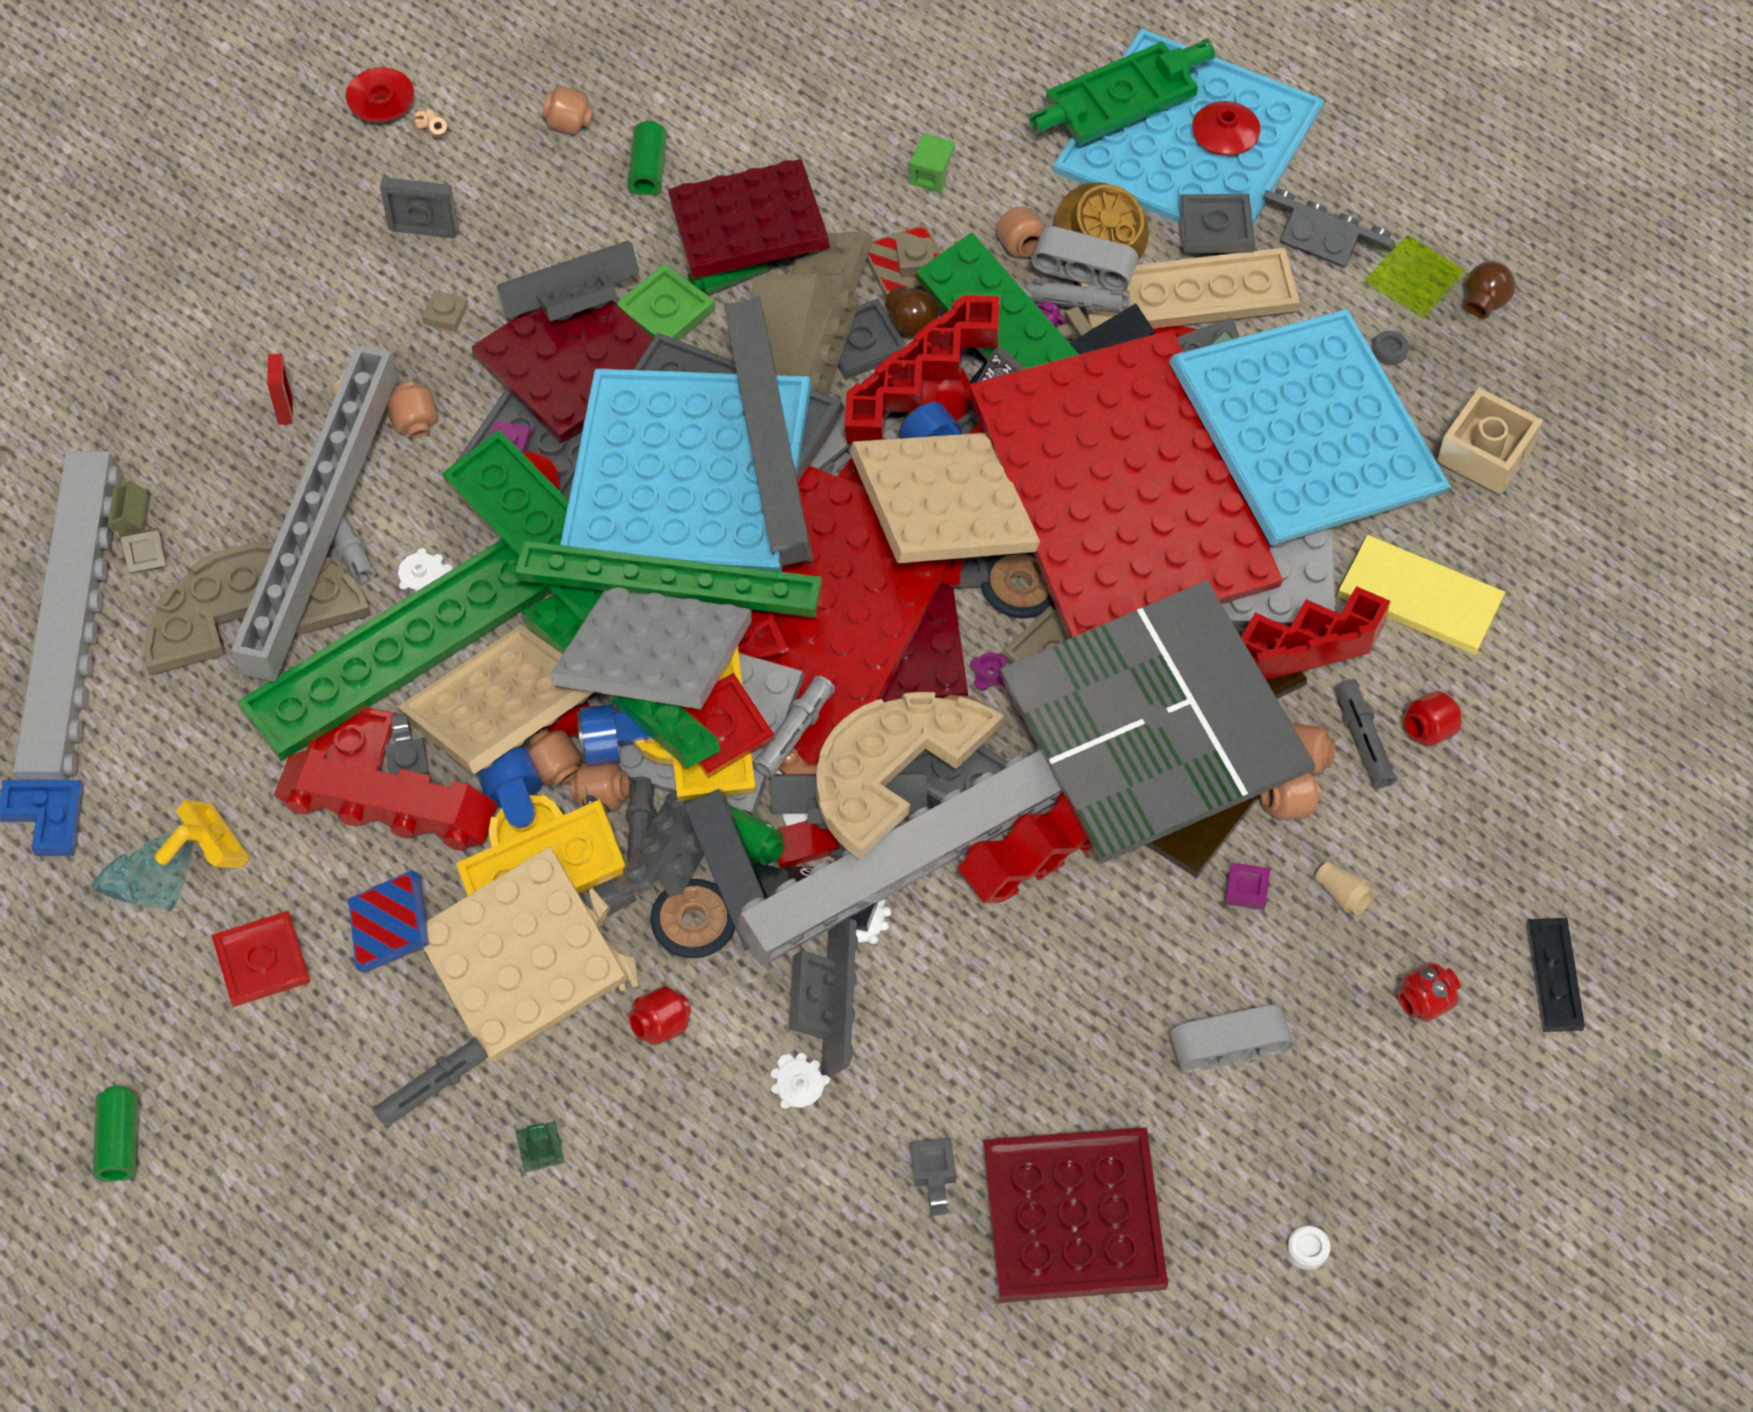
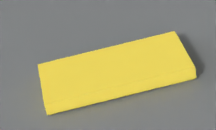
[1337,535,1505,655]

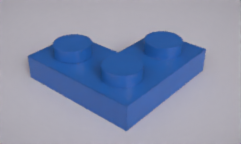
[0,780,84,856]

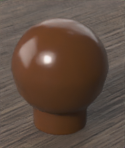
[1463,261,1515,319]
[885,286,939,338]

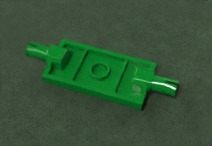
[1028,39,1215,146]

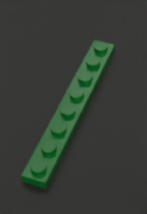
[515,541,822,617]
[521,595,720,768]

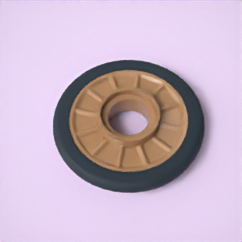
[981,552,1054,618]
[650,879,736,958]

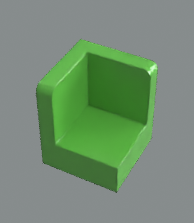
[909,133,955,193]

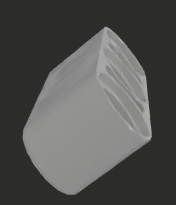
[1031,226,1139,291]
[1170,1005,1294,1074]

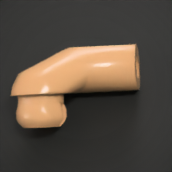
[415,108,447,138]

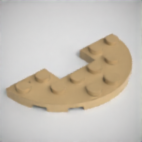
[815,692,1004,860]

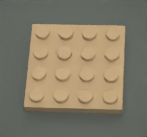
[850,433,1040,563]
[398,625,594,774]
[423,846,628,1064]

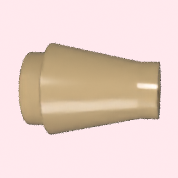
[1315,861,1375,915]

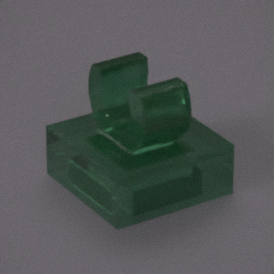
[515,1121,565,1173]

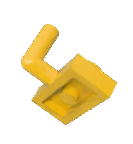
[154,800,250,868]

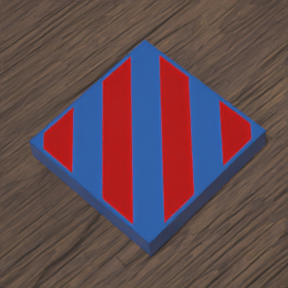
[348,870,429,972]

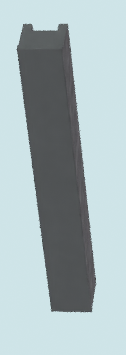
[724,296,814,566]

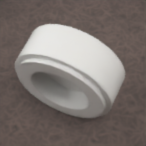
[1287,1226,1330,1270]

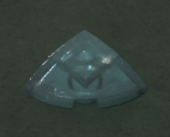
[92,835,193,909]

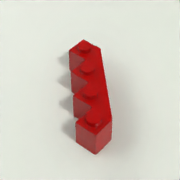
[844,295,1000,444]
[1241,586,1391,681]
[273,748,498,850]
[957,792,1093,903]

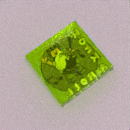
[1366,235,1465,319]

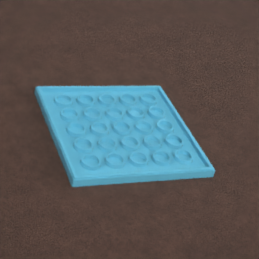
[1053,28,1324,225]
[1169,309,1451,546]
[560,369,812,572]

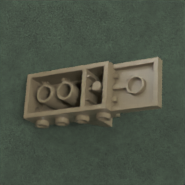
[752,231,873,395]

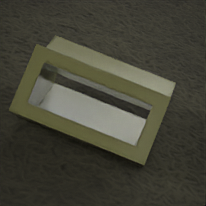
[108,480,149,541]

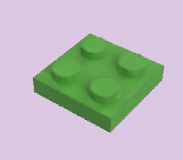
[616,263,715,340]

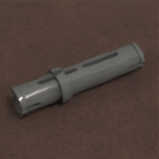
[1334,679,1397,789]
[625,776,657,864]
[372,1037,488,1128]

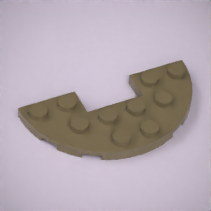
[144,542,371,675]

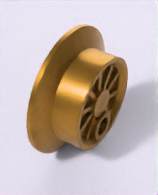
[1054,183,1149,260]

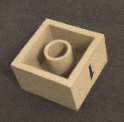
[1437,387,1543,495]

